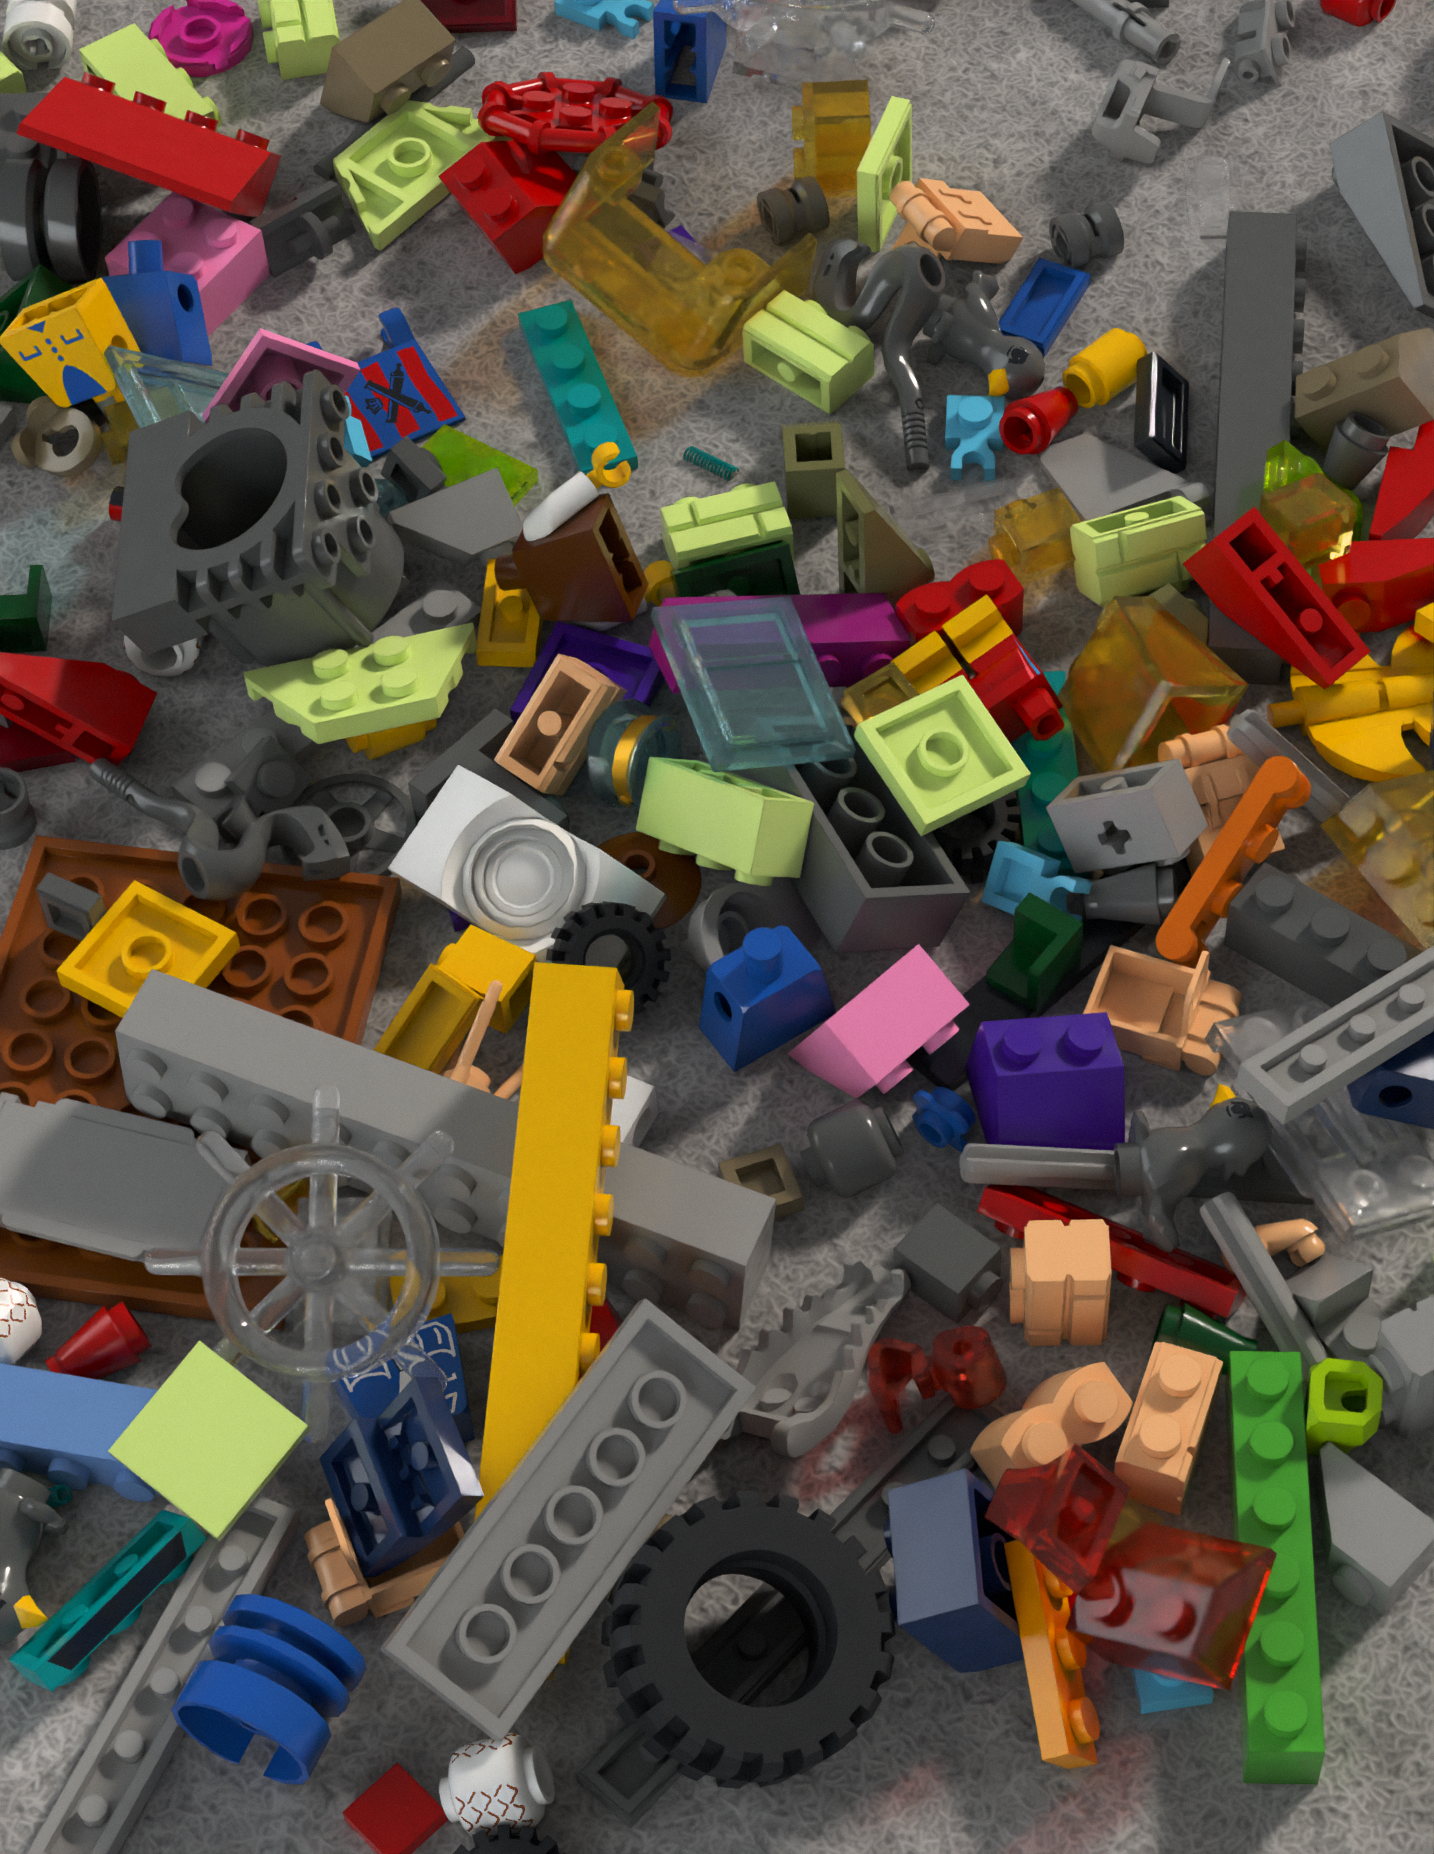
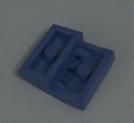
[319,1376,485,1577]

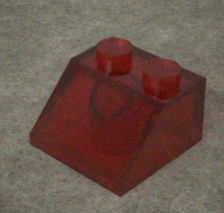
[1065,1522,1277,1691]

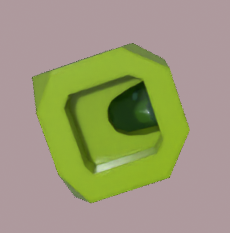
[1304,1358,1383,1456]

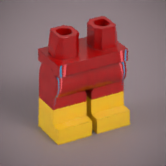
[890,594,1064,743]

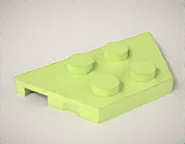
[333,100,513,251]
[243,623,478,744]

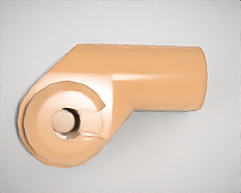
[1221,1218,1325,1273]

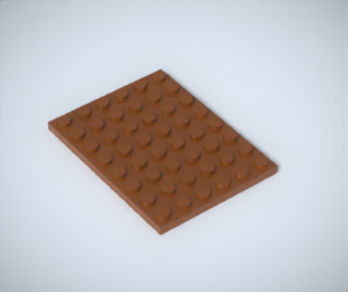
[0,835,402,1330]

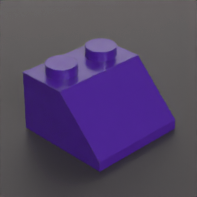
[964,1012,1125,1151]

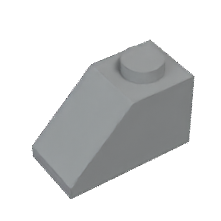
[385,468,523,567]
[1314,1441,1434,1615]

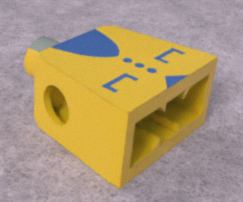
[0,277,141,421]

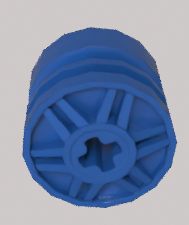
[171,1594,367,1784]

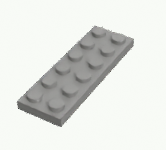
[379,1298,756,1741]

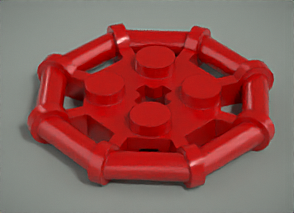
[477,72,673,160]

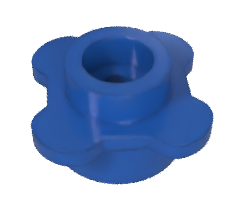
[912,1087,976,1153]

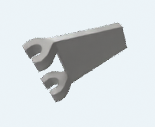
[1034,433,1212,527]

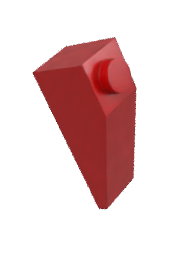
[1183,506,1371,690]
[1311,538,1434,633]
[0,652,157,766]

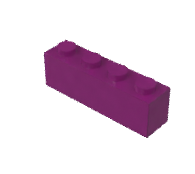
[648,593,911,694]

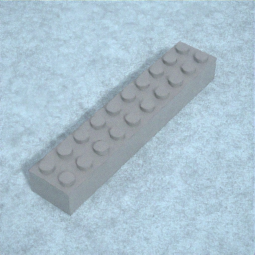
[115,969,776,1330]

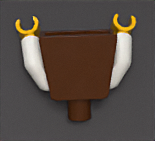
[494,442,676,632]

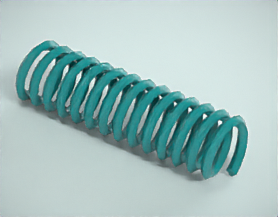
[683,446,739,481]

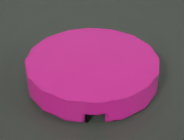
[148,0,254,77]

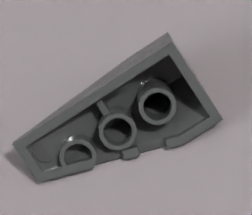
[1329,111,1434,319]

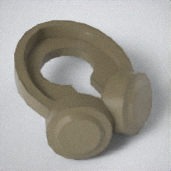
[11,396,102,477]

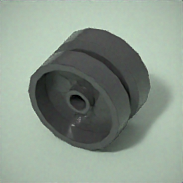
[0,158,103,281]

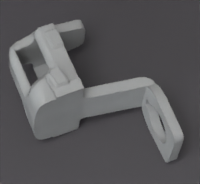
[1092,57,1231,164]

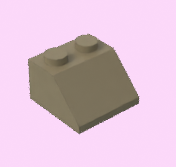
[320,0,456,123]
[1295,327,1434,455]

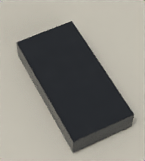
[1134,351,1189,474]

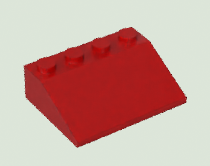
[16,72,281,217]

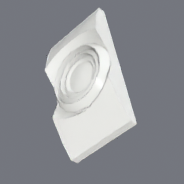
[388,765,667,971]

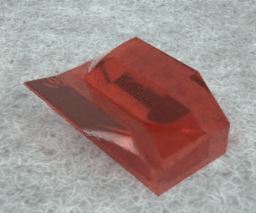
[984,1443,1131,1594]

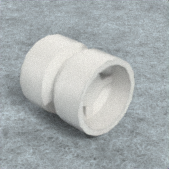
[2,0,77,70]

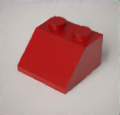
[438,140,604,274]

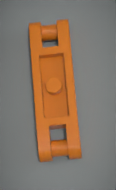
[1156,756,1311,969]

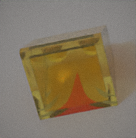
[1057,596,1249,773]

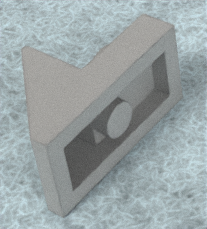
[1284,1253,1388,1366]

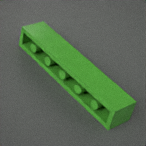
[1225,1351,1325,1785]

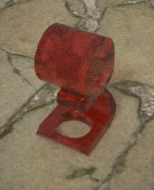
[866,1325,1008,1434]

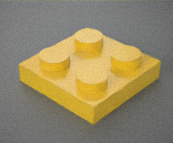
[56,880,240,1018]

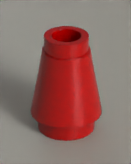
[999,386,1078,455]
[45,1301,152,1380]

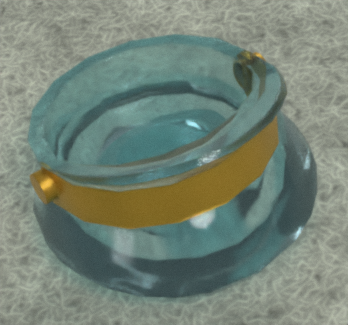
[586,699,682,808]

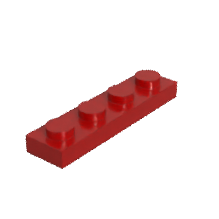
[976,1184,1246,1319]

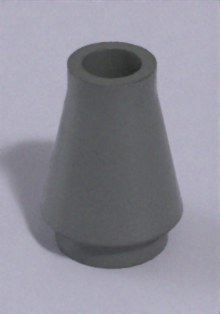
[1313,412,1391,504]
[1083,862,1178,926]

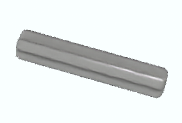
[1226,709,1368,840]
[959,1143,1116,1190]
[1200,1192,1330,1383]

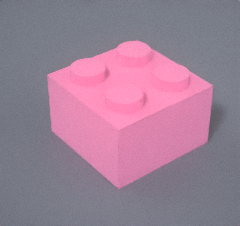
[105,192,270,337]

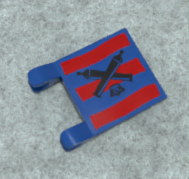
[306,307,466,460]

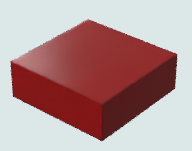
[342,1762,449,1854]

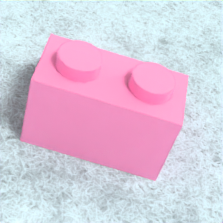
[788,944,970,1099]

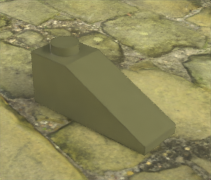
[836,469,935,613]

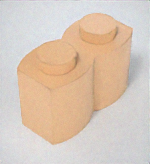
[970,1362,1133,1493]

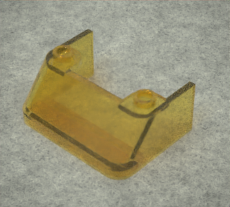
[542,101,818,378]

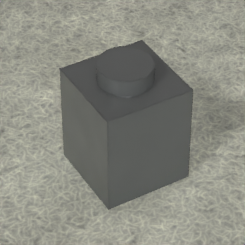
[894,1203,1003,1324]

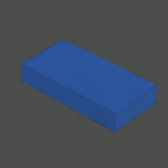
[999,257,1091,358]

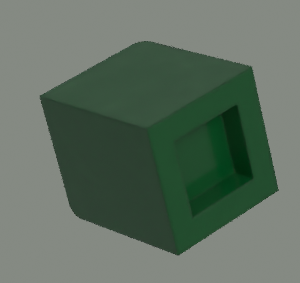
[0,565,52,653]
[986,892,1083,1012]

